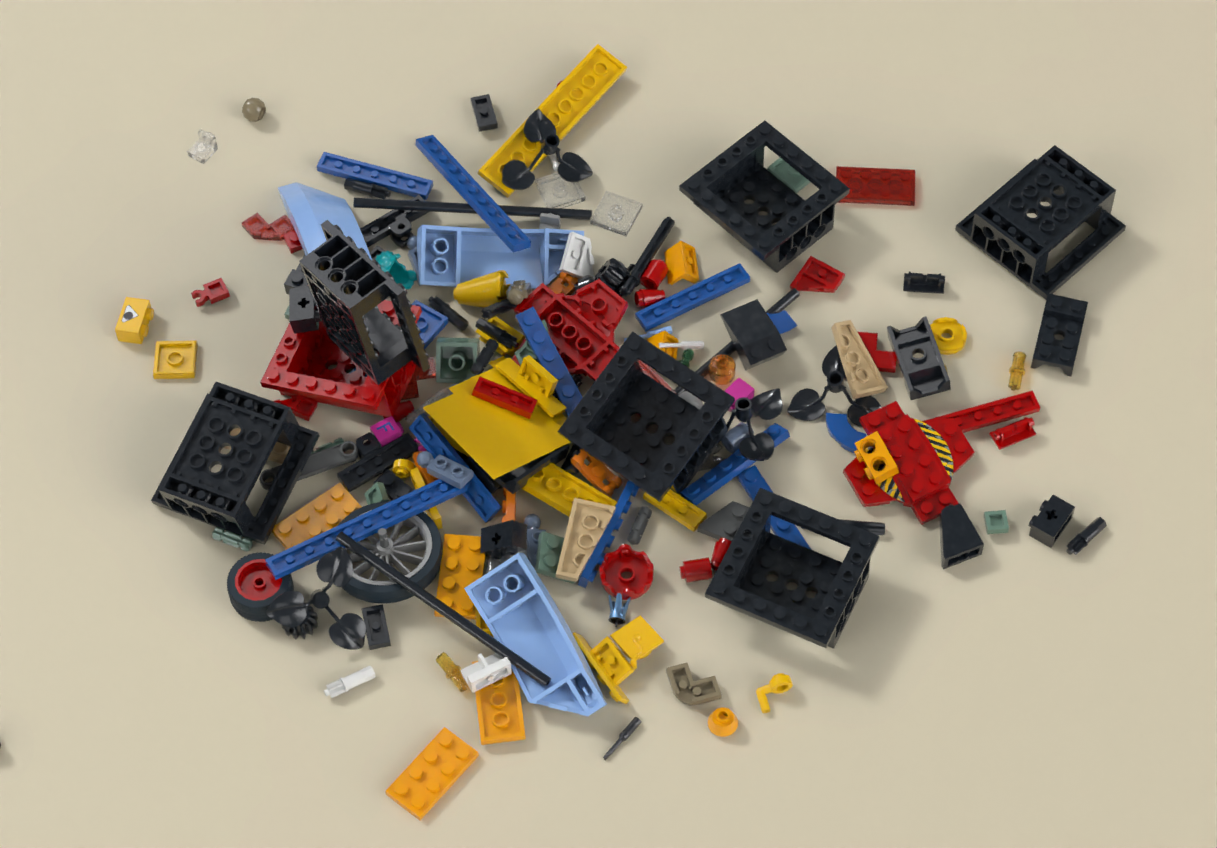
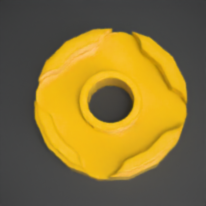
[930,317,967,355]

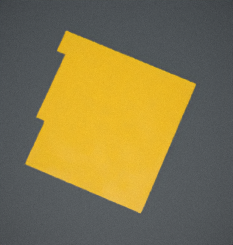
[423,356,570,479]

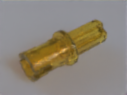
[1008,351,1026,391]
[436,652,469,692]

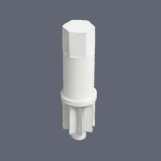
[324,666,376,698]

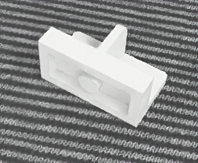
[461,653,512,693]

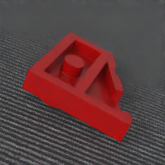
[790,256,845,293]

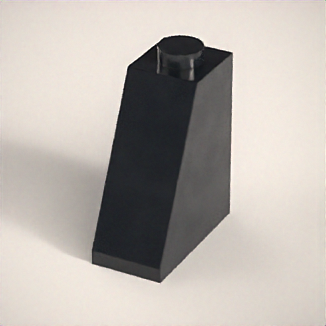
[939,503,984,569]

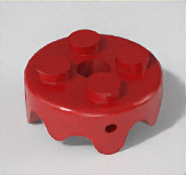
[599,544,654,600]

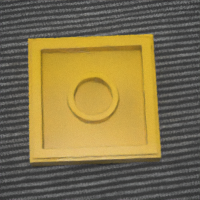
[153,340,198,379]

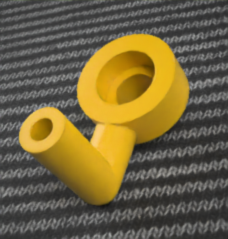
[392,459,417,478]
[756,673,793,713]

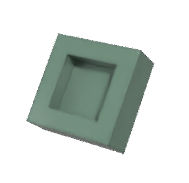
[364,482,389,505]
[984,510,1009,534]

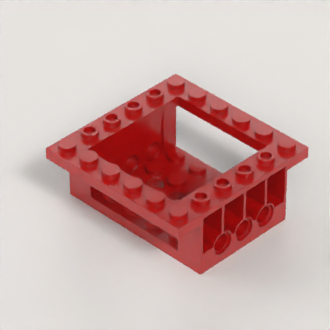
[260,285,422,417]

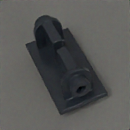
[903,271,945,294]

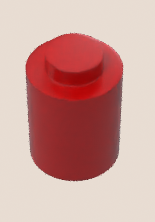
[640,259,669,290]
[679,557,712,583]

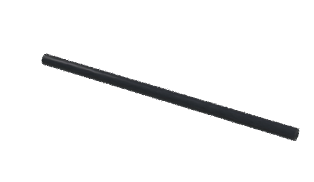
[353,198,592,220]
[635,288,800,423]
[336,532,551,687]

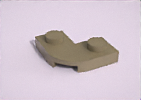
[666,662,722,705]

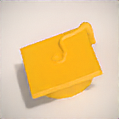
[610,615,664,670]

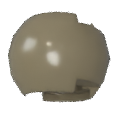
[242,97,266,122]

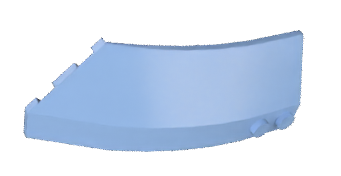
[278,182,372,260]

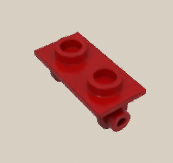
[989,417,1036,450]

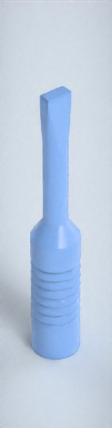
[624,326,673,342]

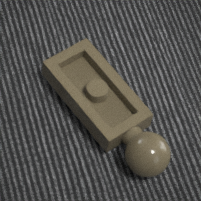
[506,280,531,305]

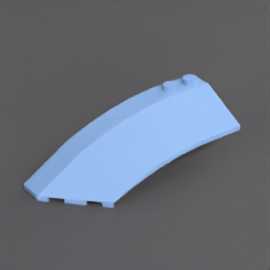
[417,225,584,289]
[464,553,607,716]

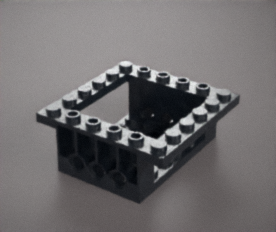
[679,120,850,273]
[955,145,1126,299]
[299,220,430,385]
[557,331,735,502]
[151,381,320,545]
[705,488,880,649]

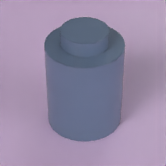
[721,422,754,453]

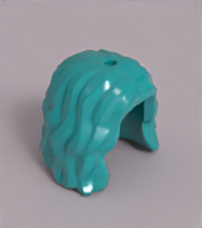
[375,250,417,290]

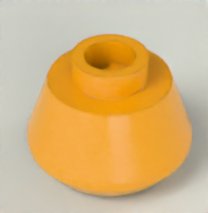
[708,707,738,737]

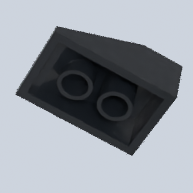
[720,299,787,371]

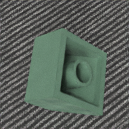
[436,337,480,383]

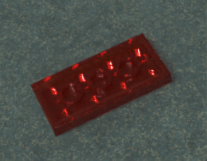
[836,166,915,206]

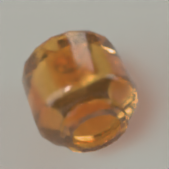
[709,354,736,385]

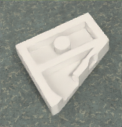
[559,232,595,279]

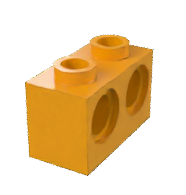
[854,431,899,484]

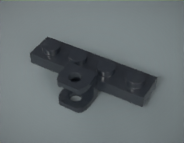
[360,195,430,247]
[337,432,418,492]

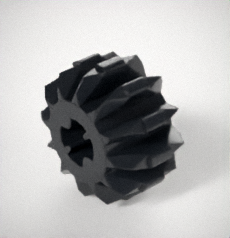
[594,258,627,291]
[282,606,318,640]

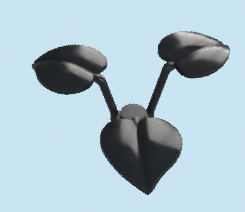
[502,109,593,190]
[787,345,881,426]
[723,388,783,461]
[266,546,366,650]

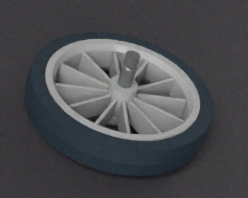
[338,501,443,604]

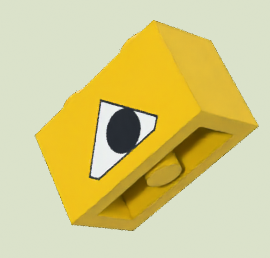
[115,297,154,344]

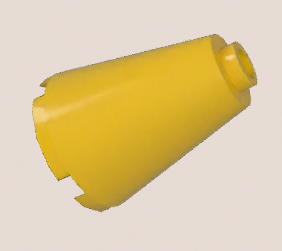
[453,270,510,308]

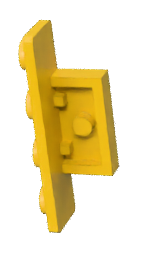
[495,355,566,418]
[573,632,634,704]

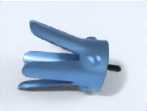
[608,593,631,627]

